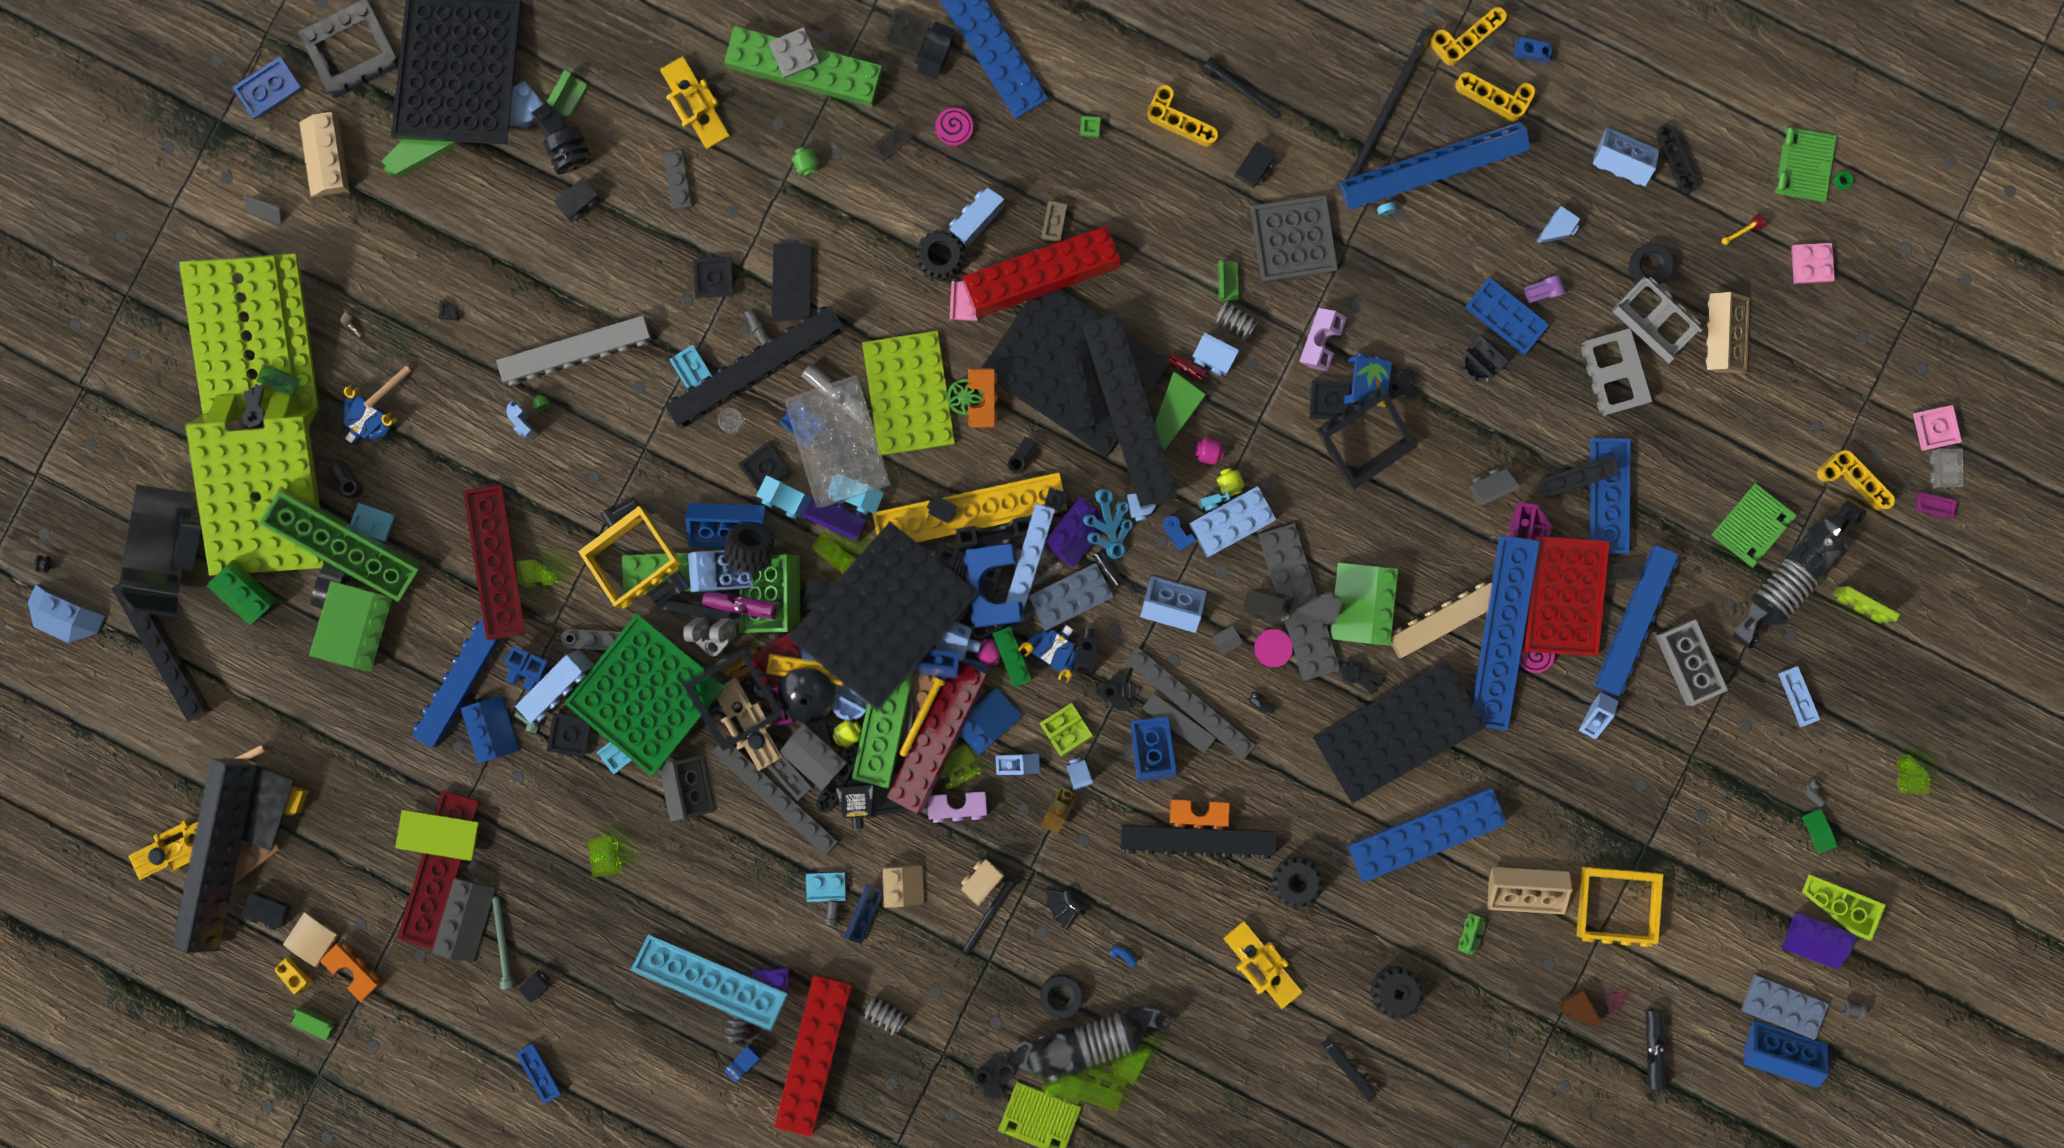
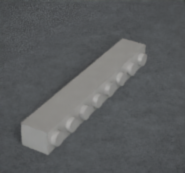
[496,316,652,386]

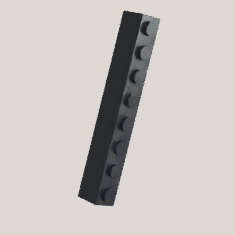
[111,584,211,721]
[1120,825,1276,859]

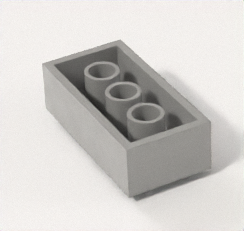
[1655,619,1728,706]

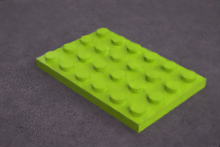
[862,331,955,456]

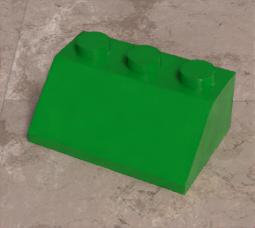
[206,560,276,625]

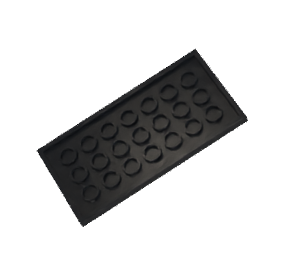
[1313,660,1486,804]

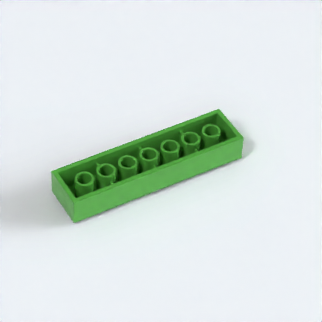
[724,26,883,108]
[258,486,420,602]

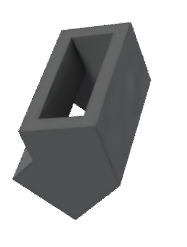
[1212,625,1243,655]

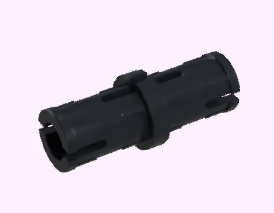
[1092,549,1124,587]

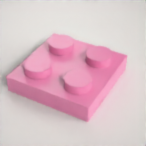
[1792,243,1834,284]
[1913,405,1962,451]

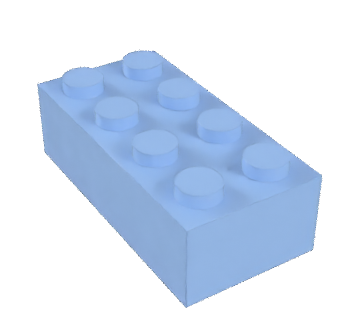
[1189,486,1276,558]

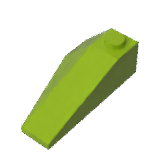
[1802,874,1886,941]

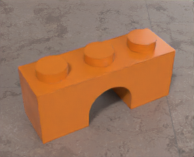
[968,368,997,428]
[1169,799,1229,830]
[320,942,382,1002]

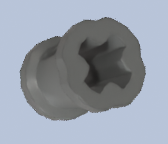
[1841,1000,1867,1021]

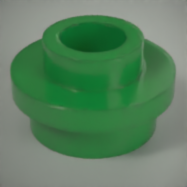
[1833,171,1853,190]

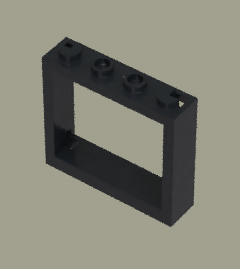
[1316,387,1417,489]
[682,647,783,751]

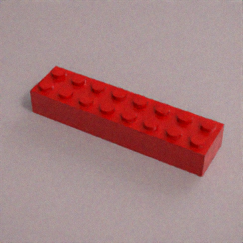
[962,226,1120,318]
[774,973,853,1137]

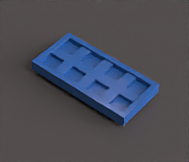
[1464,277,1549,355]

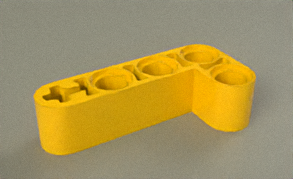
[1430,7,1506,66]
[1455,72,1535,121]
[1148,85,1218,147]
[1817,450,1895,510]

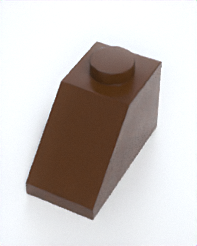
[1560,989,1603,1027]

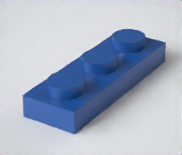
[516,1043,562,1104]

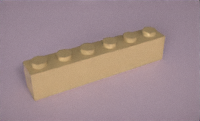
[1390,581,1492,658]

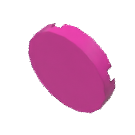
[1254,629,1293,667]

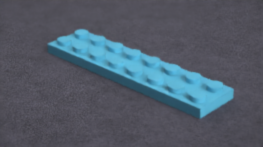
[631,935,788,1031]

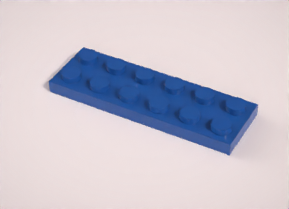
[1589,438,1630,554]

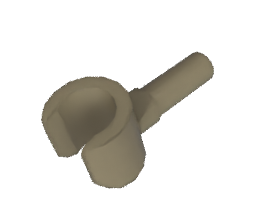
[340,313,363,337]

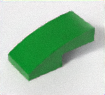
[1802,809,1837,854]

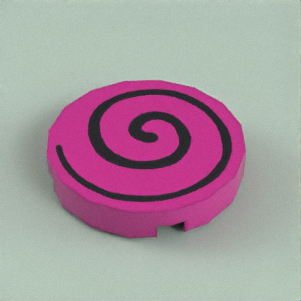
[935,108,973,147]
[1519,639,1555,673]

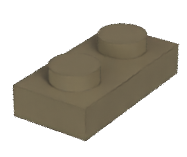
[1041,201,1067,243]

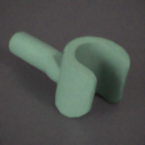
[515,712,539,733]

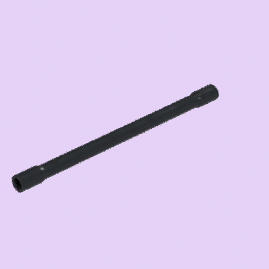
[1345,28,1433,180]

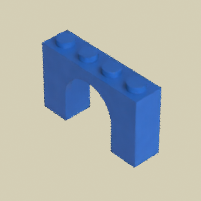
[964,544,1025,627]

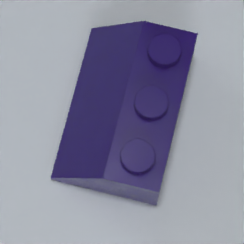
[803,496,868,542]
[1044,497,1105,569]
[1782,913,1857,969]

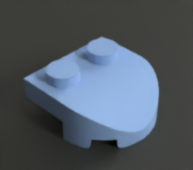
[510,80,543,128]
[507,400,538,439]
[833,684,868,720]

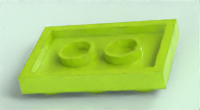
[1832,586,1900,623]

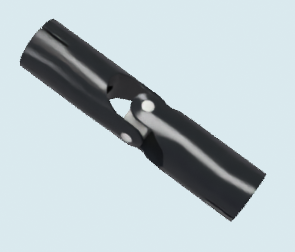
[1645,1009,1666,1090]

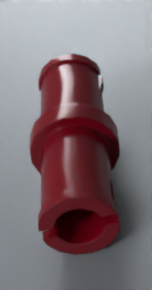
[1168,351,1207,382]

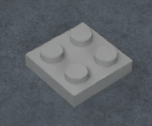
[768,27,819,79]

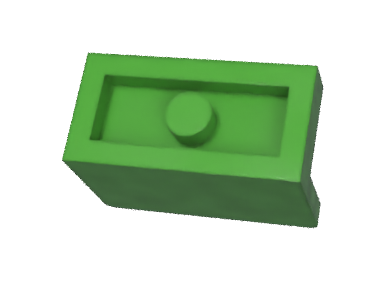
[547,70,587,118]
[1218,260,1238,301]
[291,1006,336,1040]

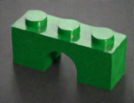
[992,627,1031,687]

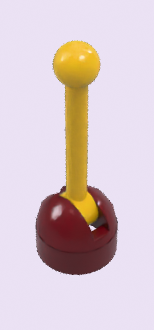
[1722,213,1767,245]

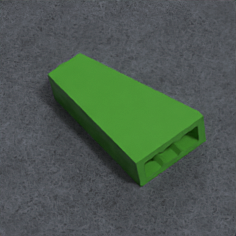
[381,139,461,179]
[1154,372,1206,452]

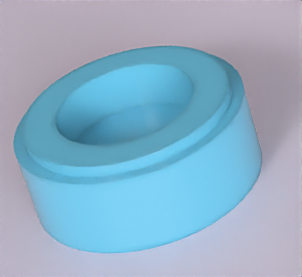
[1377,202,1397,217]

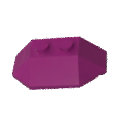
[1508,502,1552,540]

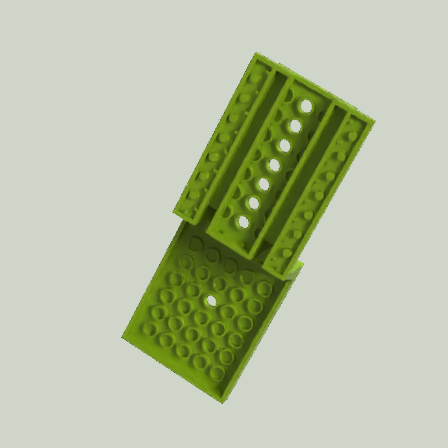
[179,253,325,576]

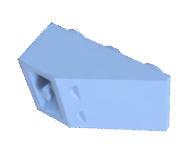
[688,550,753,592]

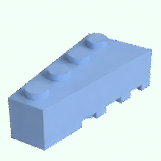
[515,649,595,723]

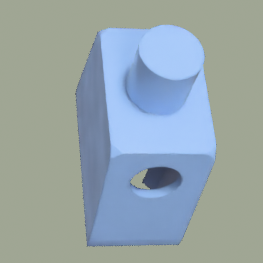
[935,622,981,660]

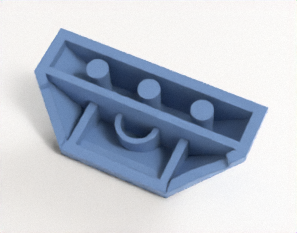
[28,585,106,643]

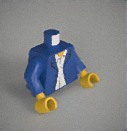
[343,384,397,444]
[1019,625,1077,683]

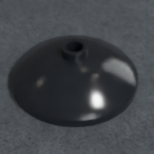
[777,667,835,722]

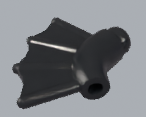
[1044,889,1087,930]

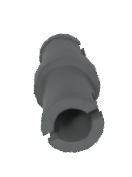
[743,308,770,347]

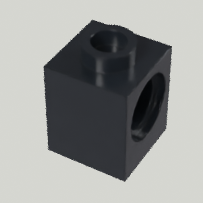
[1044,487,1068,513]
[926,496,958,525]
[518,971,552,1003]

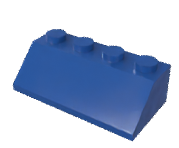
[686,503,766,548]
[1744,1021,1829,1088]

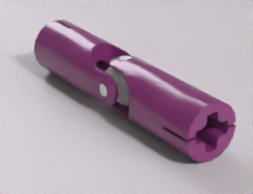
[703,591,779,620]

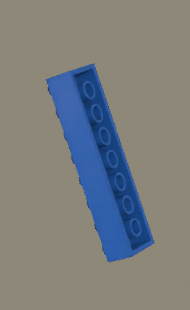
[1346,788,1507,882]

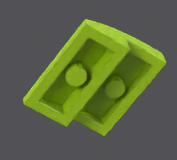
[1039,703,1093,758]

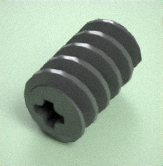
[723,1013,751,1045]

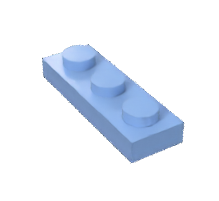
[1778,666,1820,727]

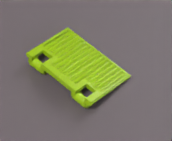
[998,1081,1081,1148]

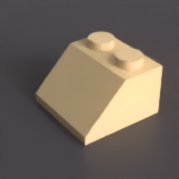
[961,858,1004,906]
[883,865,924,908]

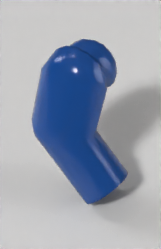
[1109,945,1138,967]

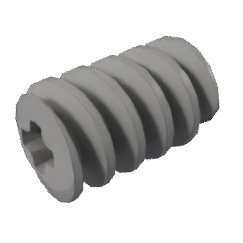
[1217,300,1259,340]
[865,996,907,1036]

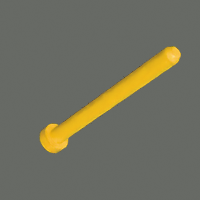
[900,676,946,757]

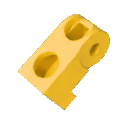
[275,957,314,995]

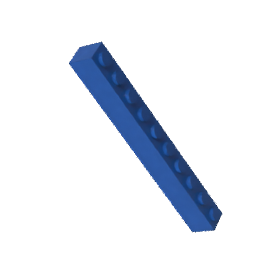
[1340,122,1530,209]

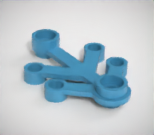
[1083,488,1133,559]

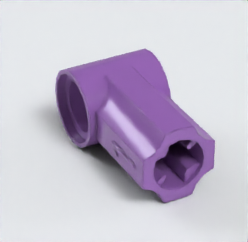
[1525,275,1566,303]

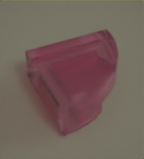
[1604,991,1625,1015]

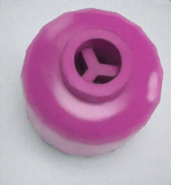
[1195,438,1225,465]
[974,637,1002,666]

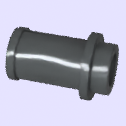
[824,902,840,926]

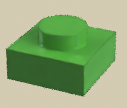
[1080,116,1101,138]

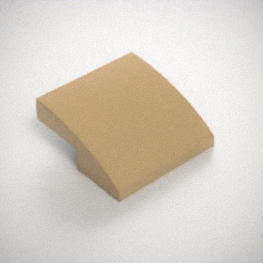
[283,912,338,967]

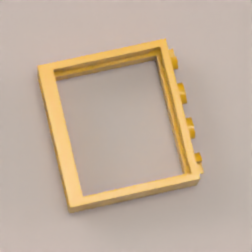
[578,506,682,609]
[1577,867,1663,947]

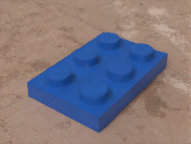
[232,56,302,120]

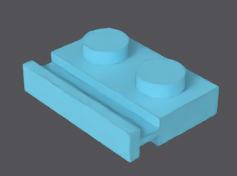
[669,345,713,388]
[1198,491,1230,511]
[350,503,396,542]
[597,742,632,774]
[806,872,846,902]

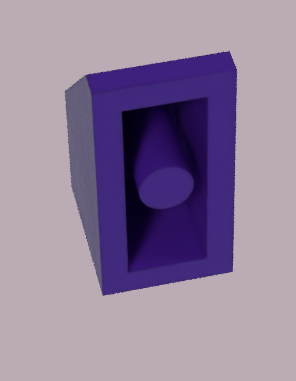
[751,967,791,990]

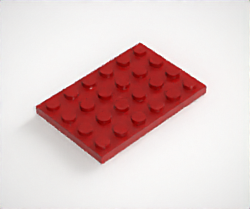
[1523,536,1609,656]

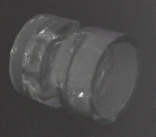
[718,408,745,435]

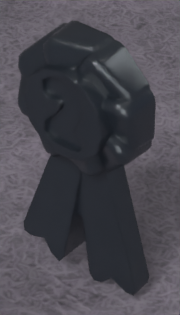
[243,384,266,429]
[1339,660,1385,694]

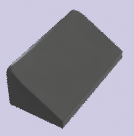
[244,195,286,224]

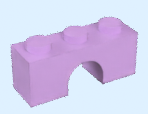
[1299,308,1347,371]
[927,791,987,823]

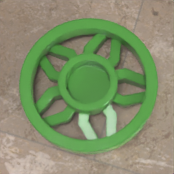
[947,379,983,415]

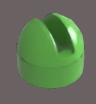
[533,395,550,412]

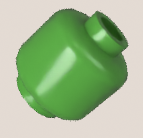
[792,146,820,176]

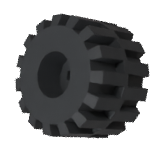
[1272,857,1323,909]
[1370,966,1425,1020]

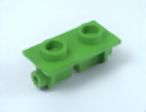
[1458,913,1486,955]

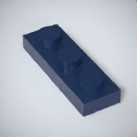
[844,883,884,944]

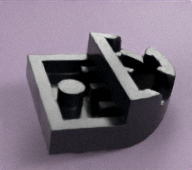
[1462,334,1509,382]

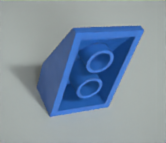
[960,687,1022,755]
[1130,717,1176,782]

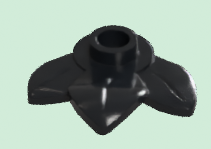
[1388,364,1417,399]
[1100,673,1139,711]
[973,1058,1011,1097]

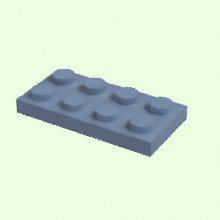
[1028,563,1113,631]
[1741,975,1829,1040]

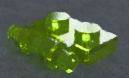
[940,744,982,790]
[1080,1067,1127,1112]

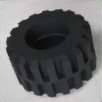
[916,230,964,281]
[724,523,775,573]

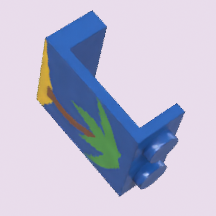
[1344,354,1392,409]

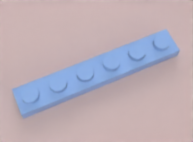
[1006,503,1055,611]

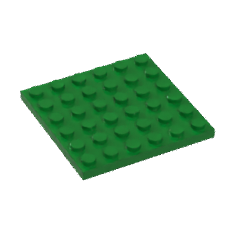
[564,613,726,777]

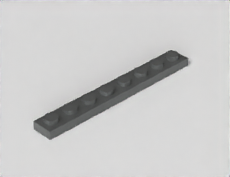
[1125,647,1255,760]
[712,738,838,856]

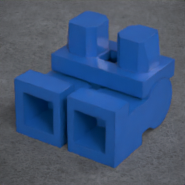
[504,646,549,692]

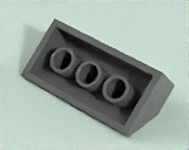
[432,877,496,962]

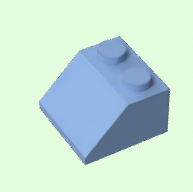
[1192,333,1239,376]

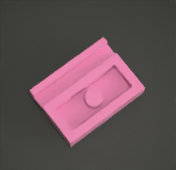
[950,281,978,321]

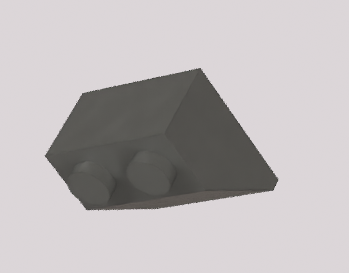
[1468,468,1520,507]

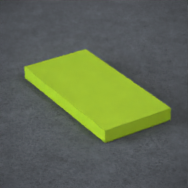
[395,810,479,861]

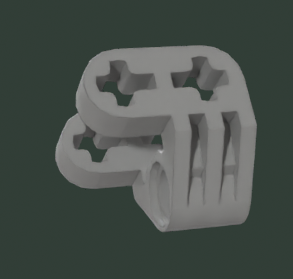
[683,617,737,656]

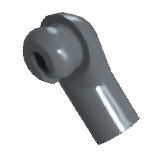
[1807,778,1826,807]

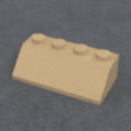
[300,112,349,197]
[1706,292,1750,374]
[1487,867,1572,915]

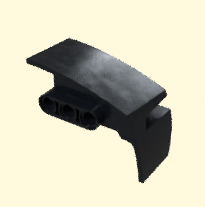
[119,485,202,618]

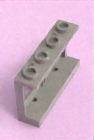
[1611,277,1702,364]
[1581,328,1652,416]

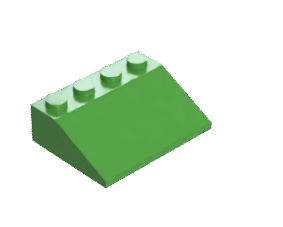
[739,554,800,633]
[1330,563,1398,646]
[309,581,392,672]

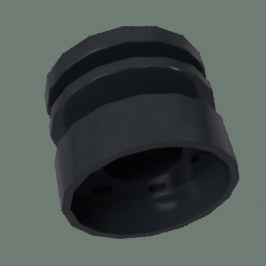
[543,127,593,175]

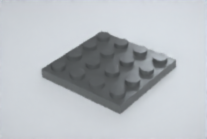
[1250,195,1337,282]

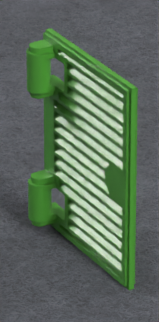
[1775,127,1837,203]
[1712,483,1797,568]

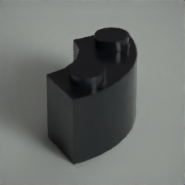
[915,21,956,80]
[311,561,352,609]

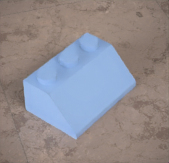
[1593,127,1659,186]
[949,188,1005,248]
[1140,576,1207,633]

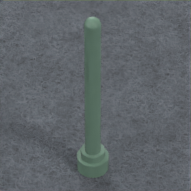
[492,896,516,990]

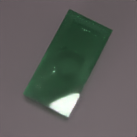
[256,363,301,397]

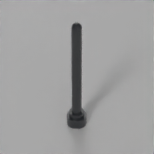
[1202,57,1280,119]

